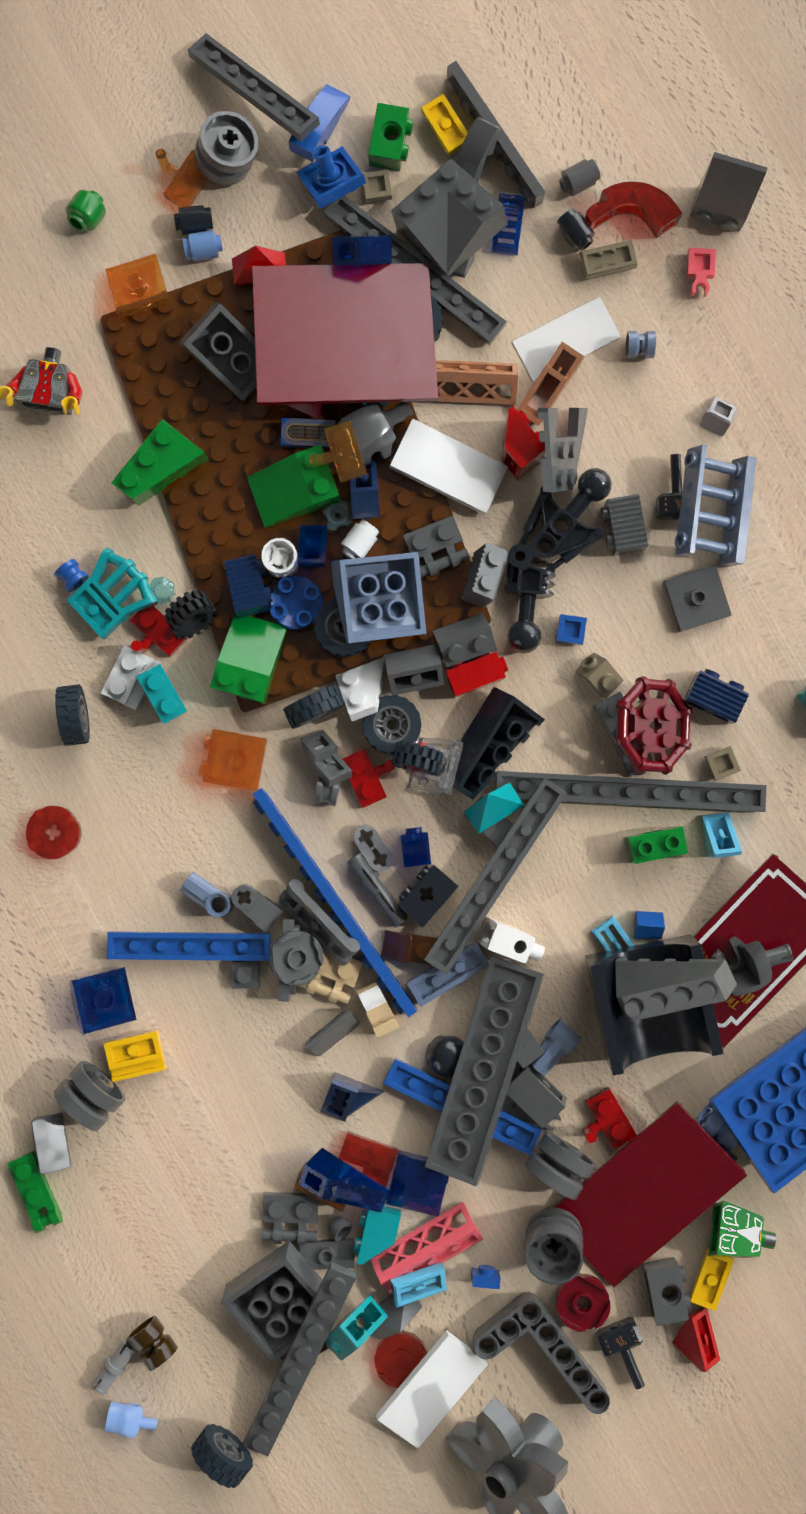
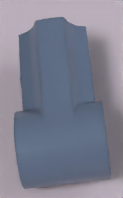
[180,872,234,917]
[530,1019,581,1076]

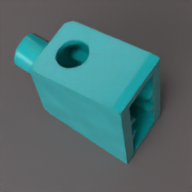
[325,1295,388,1360]

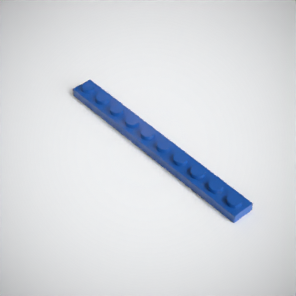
[253,788,417,1018]

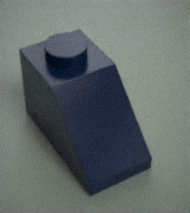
[349,460,380,519]

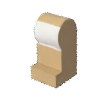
[357,981,400,1038]

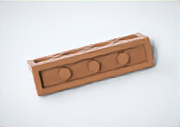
[436,360,518,405]

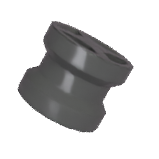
[314,776,340,806]

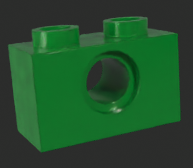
[368,103,413,171]
[625,826,688,864]

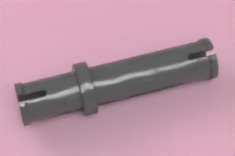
[347,852,408,928]

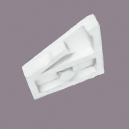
[335,657,386,721]

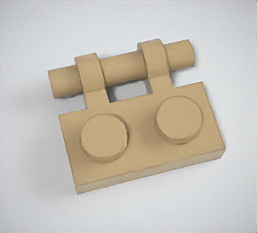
[299,948,364,1005]

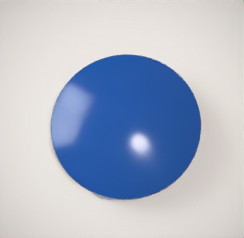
[269,576,323,630]

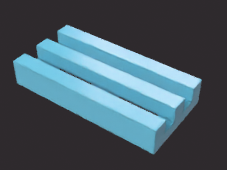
[591,915,634,951]
[390,1262,447,1308]

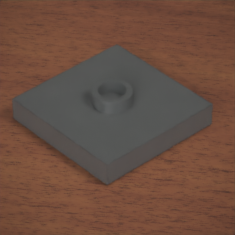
[663,565,732,632]

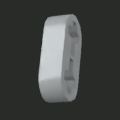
[354,825,392,871]

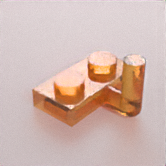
[155,149,208,207]
[309,421,368,483]

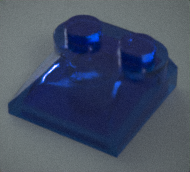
[70,967,137,1034]
[386,1150,449,1216]

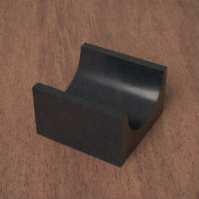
[585,934,724,1076]

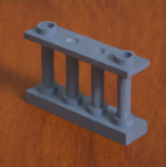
[675,444,757,567]

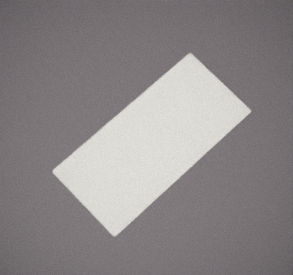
[513,297,621,382]

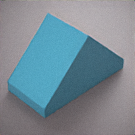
[702,812,742,858]

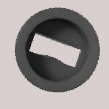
[328,1216,352,1241]

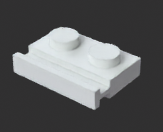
[101,645,161,711]

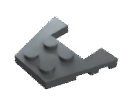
[538,407,588,492]

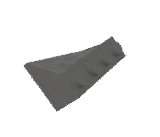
[615,958,737,1022]

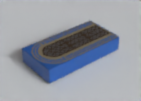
[281,418,336,449]

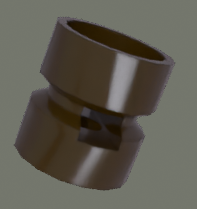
[127,1315,178,1371]

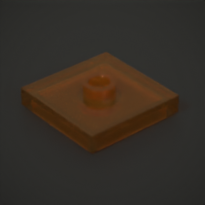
[105,254,170,318]

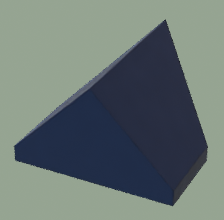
[320,1072,385,1122]

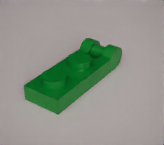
[7,1151,63,1233]

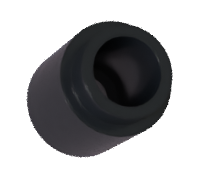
[174,205,213,236]
[557,208,595,251]

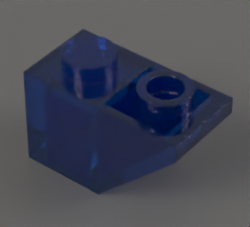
[332,235,392,265]
[400,827,431,867]

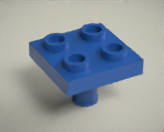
[297,145,366,209]

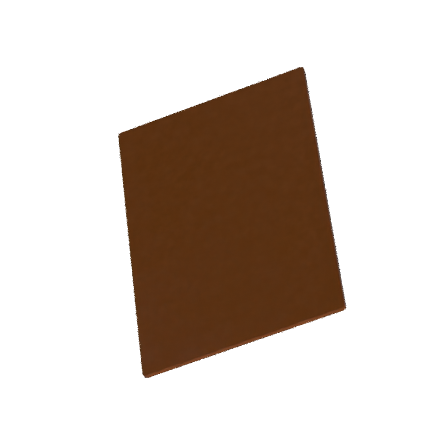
[100,230,491,713]

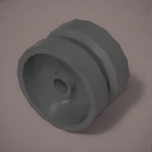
[194,111,259,186]
[54,1061,126,1131]
[525,1132,597,1200]

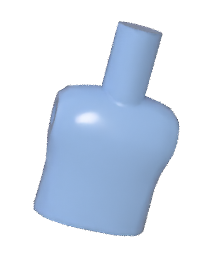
[104,1401,158,1438]

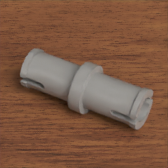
[92,1338,136,1394]

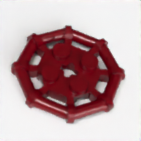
[614,676,693,775]

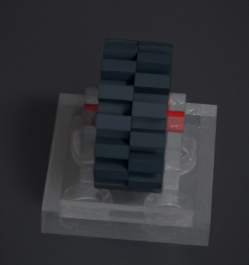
[391,737,463,795]

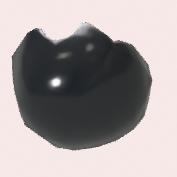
[425,1035,464,1077]

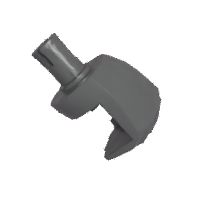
[338,402,414,466]
[711,936,793,996]

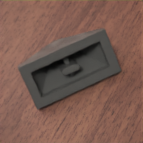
[373,1291,422,1340]

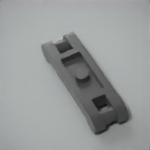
[279,879,360,966]

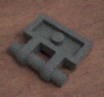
[403,516,470,577]
[262,1192,318,1245]

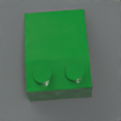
[247,444,340,528]
[210,612,287,704]

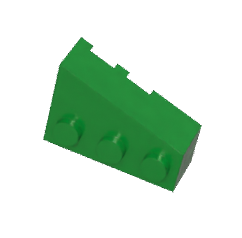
[111,419,209,506]

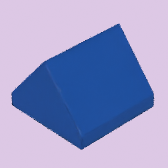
[634,911,665,940]

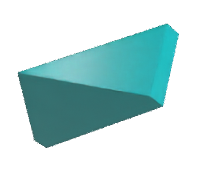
[464,783,524,834]

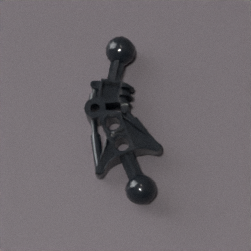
[504,468,612,654]

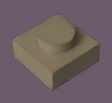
[363,169,392,203]
[704,746,741,781]

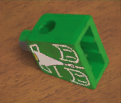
[708,1201,776,1258]

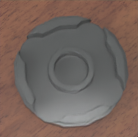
[269,930,324,986]

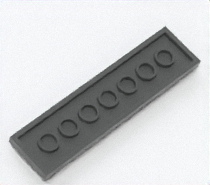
[425,956,544,1186]

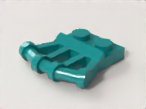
[67,547,158,639]

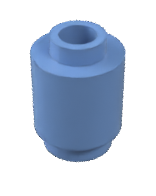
[182,230,223,262]

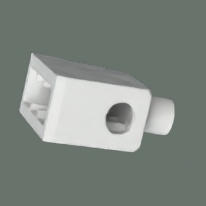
[477,917,545,963]

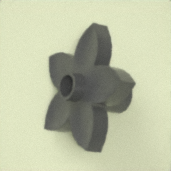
[445,1397,568,1514]

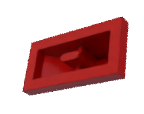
[232,245,286,286]
[672,1307,720,1372]

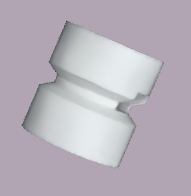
[262,538,300,579]

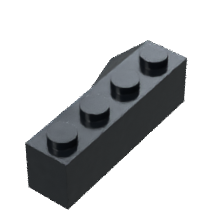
[438,687,545,800]

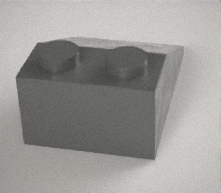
[689,152,768,231]
[178,302,257,402]

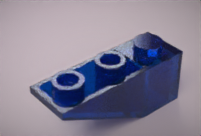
[299,1148,390,1213]

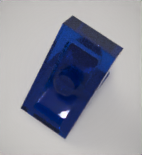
[297,525,328,568]

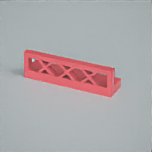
[370,1202,484,1293]

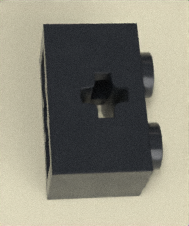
[398,864,459,927]

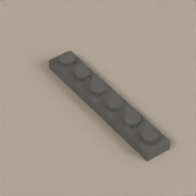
[187,33,320,141]
[445,61,545,208]

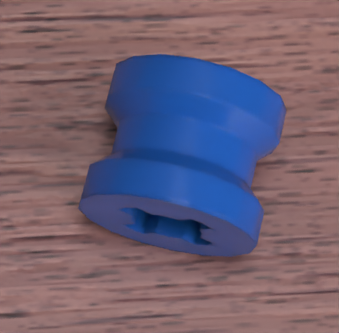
[54,559,89,592]

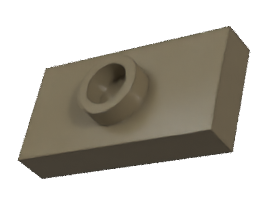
[579,240,638,280]

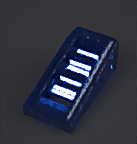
[491,193,525,255]

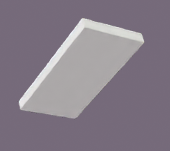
[389,418,508,515]
[376,1330,488,1448]

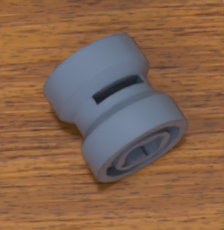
[625,331,656,358]

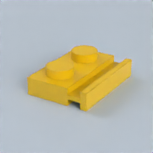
[104,1030,167,1082]

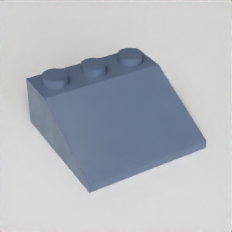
[331,552,426,643]

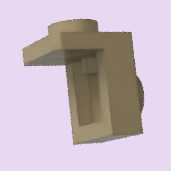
[576,653,624,699]

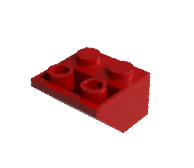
[501,406,546,481]

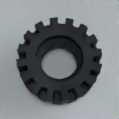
[164,590,217,639]

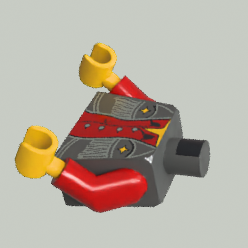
[0,347,83,415]

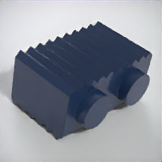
[224,554,273,618]
[684,669,749,724]

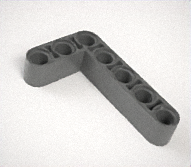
[473,1292,610,1414]

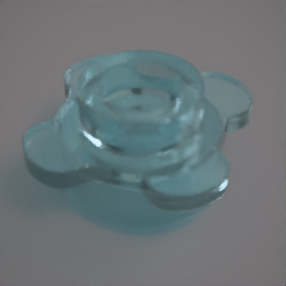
[323,500,353,531]

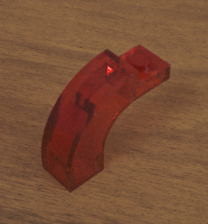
[585,181,683,238]

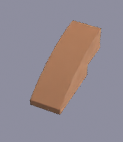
[517,342,585,426]

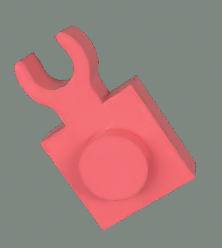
[686,248,716,297]

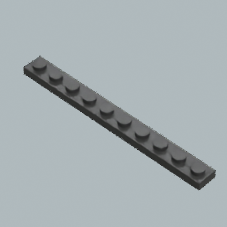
[496,771,767,812]

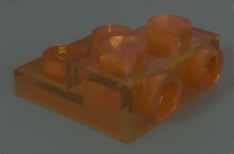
[199,729,268,791]

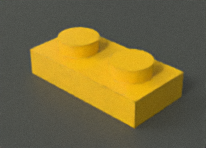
[421,94,468,156]
[689,1247,734,1311]

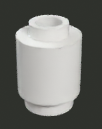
[341,519,379,559]

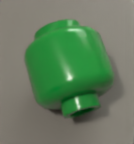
[66,190,106,232]

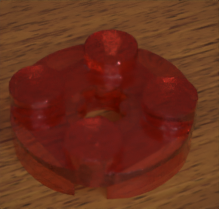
[26,806,82,859]

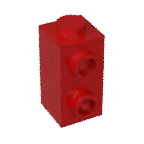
[445,652,508,698]

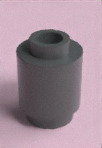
[559,159,601,197]

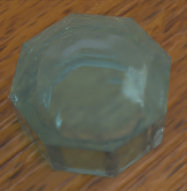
[149,576,176,604]

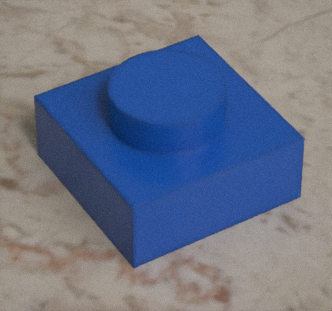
[556,614,587,645]
[471,1265,501,1290]

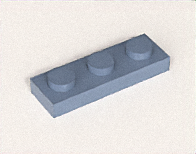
[407,941,489,1007]

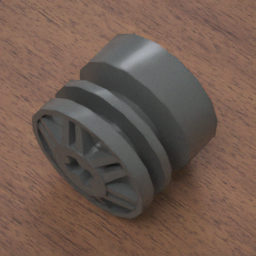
[525,1208,583,1284]

